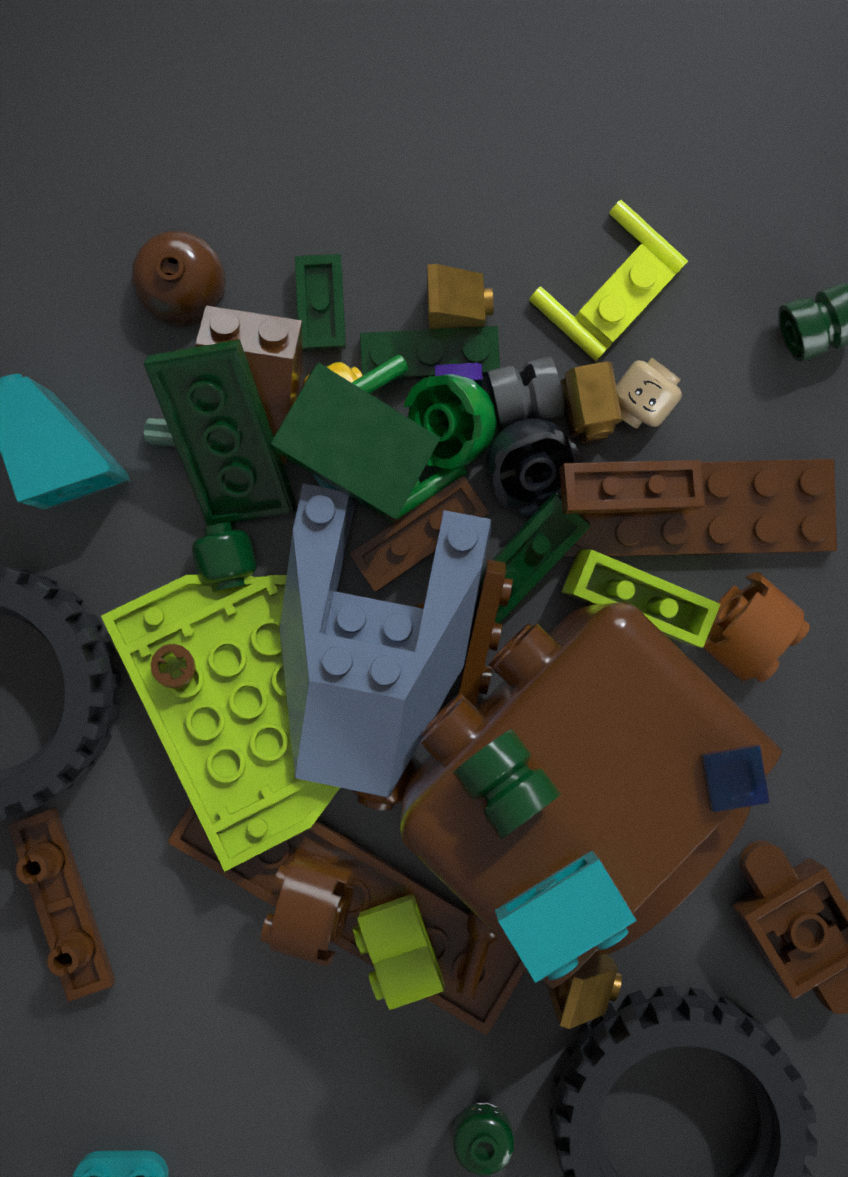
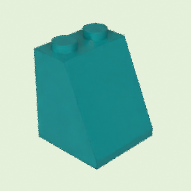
[0,374,130,510]

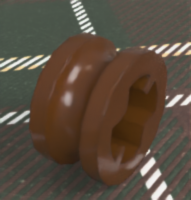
[150,644,196,689]

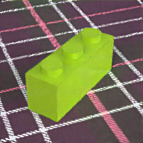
[561,549,721,648]

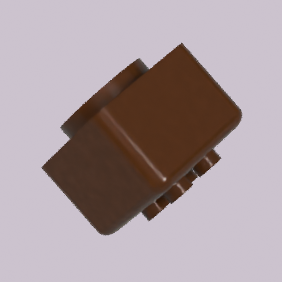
[400,602,782,988]

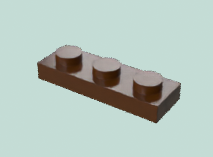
[559,460,705,514]
[349,475,490,592]
[458,559,513,706]

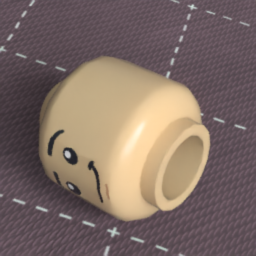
[616,357,682,429]

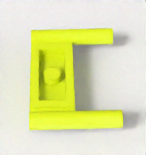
[529,200,688,362]

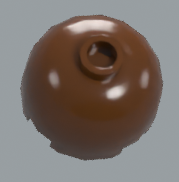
[132,231,226,327]

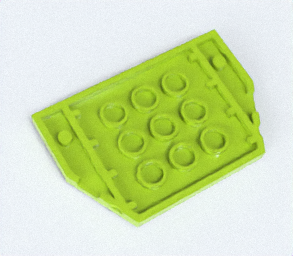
[101,575,341,872]

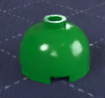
[404,374,497,469]

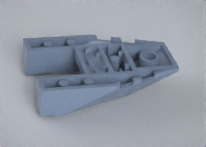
[279,484,491,797]

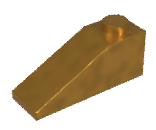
[547,954,622,1029]

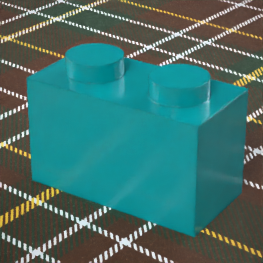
[495,851,637,983]

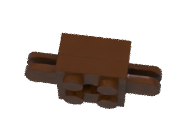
[732,840,848,1014]

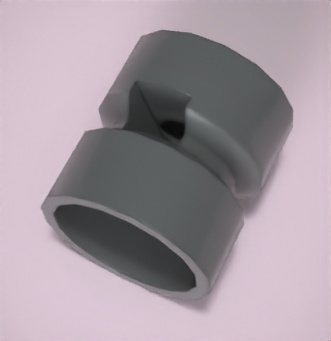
[486,356,564,430]

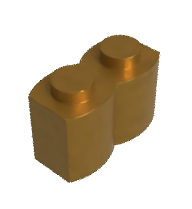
[560,361,622,444]

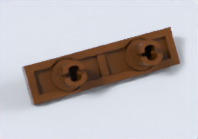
[7,807,116,1002]

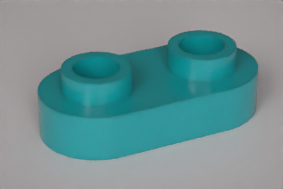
[73,1150,169,1177]

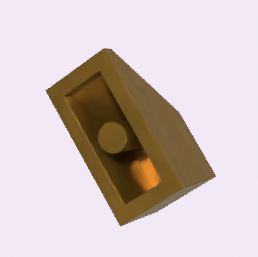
[427,264,494,329]

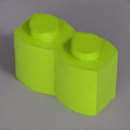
[353,894,445,1010]

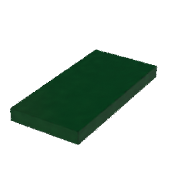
[143,339,297,526]

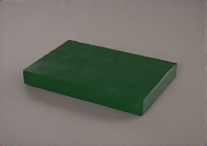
[268,362,441,521]

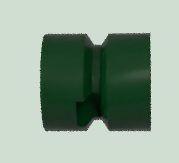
[778,283,848,362]
[453,728,562,840]

